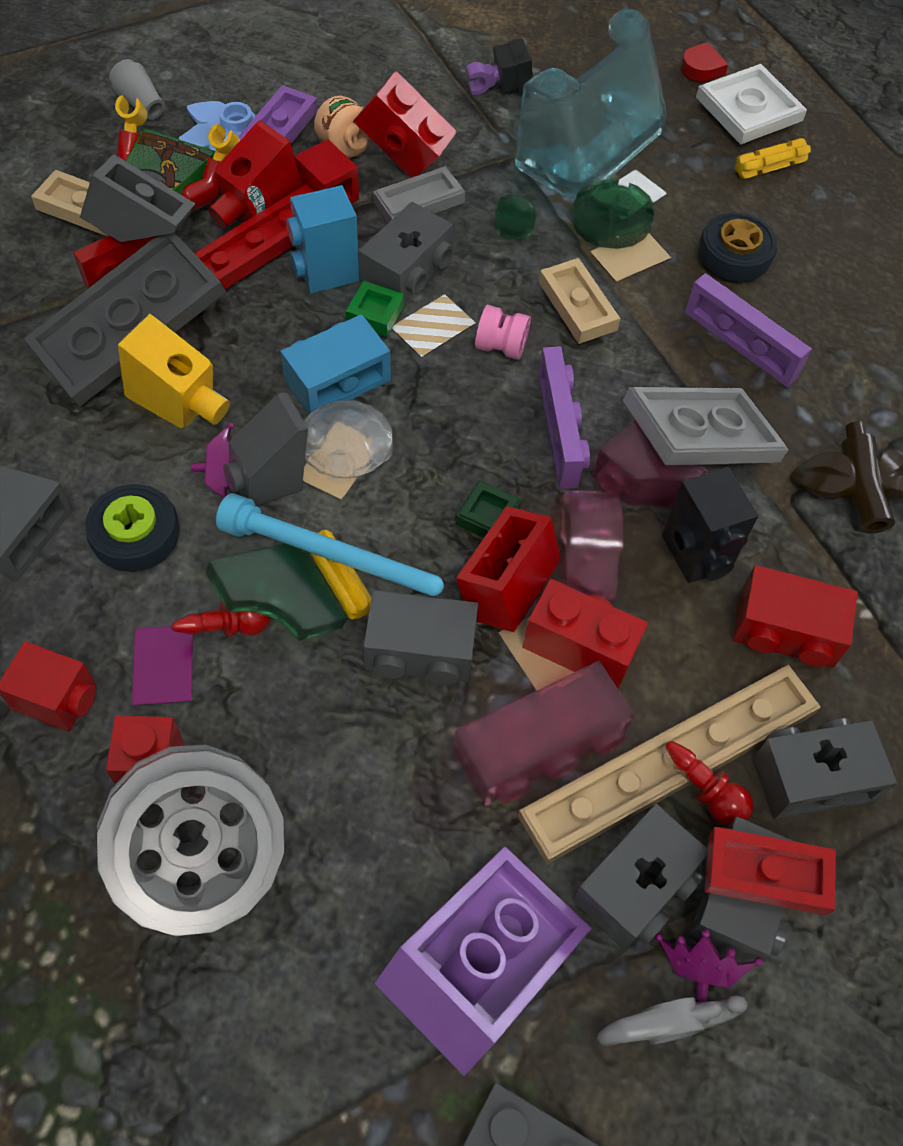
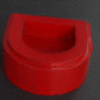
[681,42,728,82]

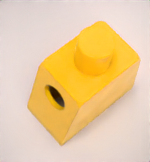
[118,314,230,428]

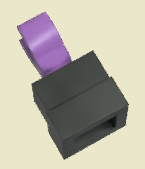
[466,38,534,96]

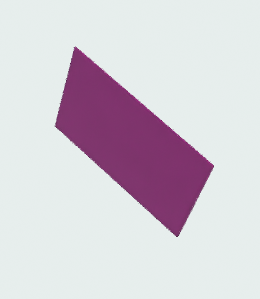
[132,626,193,706]

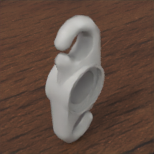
[597,995,748,1047]

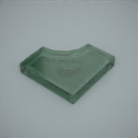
[205,543,348,641]

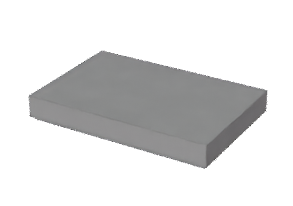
[623,387,788,465]

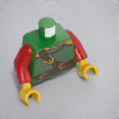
[115,95,240,215]

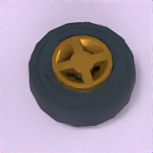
[699,212,777,282]

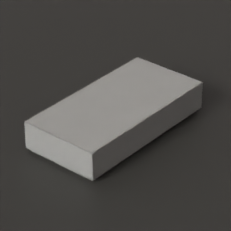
[373,166,465,223]

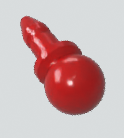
[171,595,271,637]
[666,741,753,827]

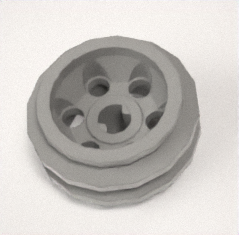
[97,744,284,936]

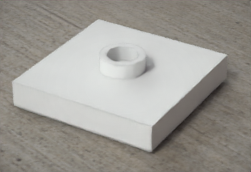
[696,64,807,144]

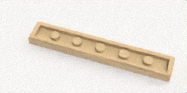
[518,664,821,865]

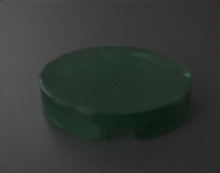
[571,179,655,249]

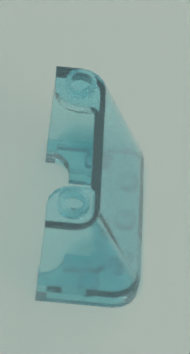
[515,7,667,200]

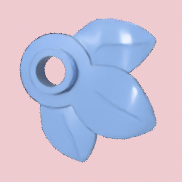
[179,101,255,151]

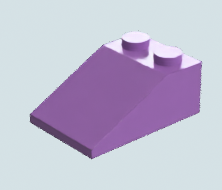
[374,847,592,1076]

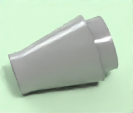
[109,59,165,120]

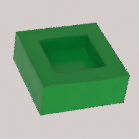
[345,280,404,337]

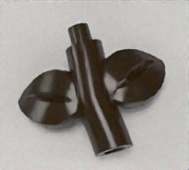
[790,421,903,534]

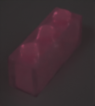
[453,660,635,806]

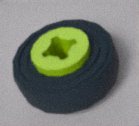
[85,484,180,572]

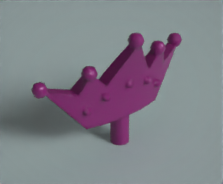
[191,423,234,499]
[655,929,763,1002]

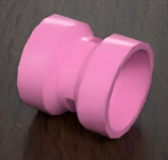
[475,305,531,360]

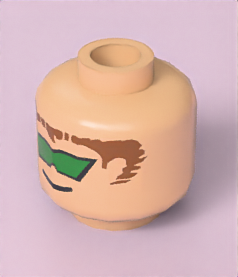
[314,95,372,158]

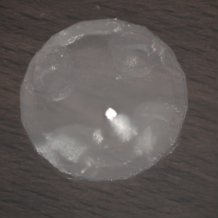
[304,400,393,484]

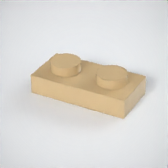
[31,170,110,236]
[539,258,621,344]

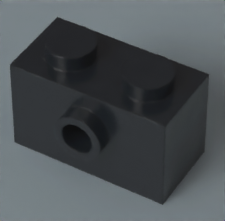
[662,467,758,583]

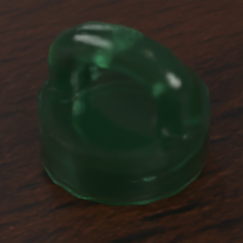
[494,194,537,239]

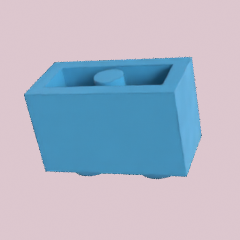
[286,185,359,294]
[280,314,391,418]

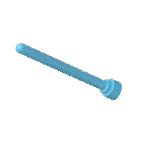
[216,493,444,596]

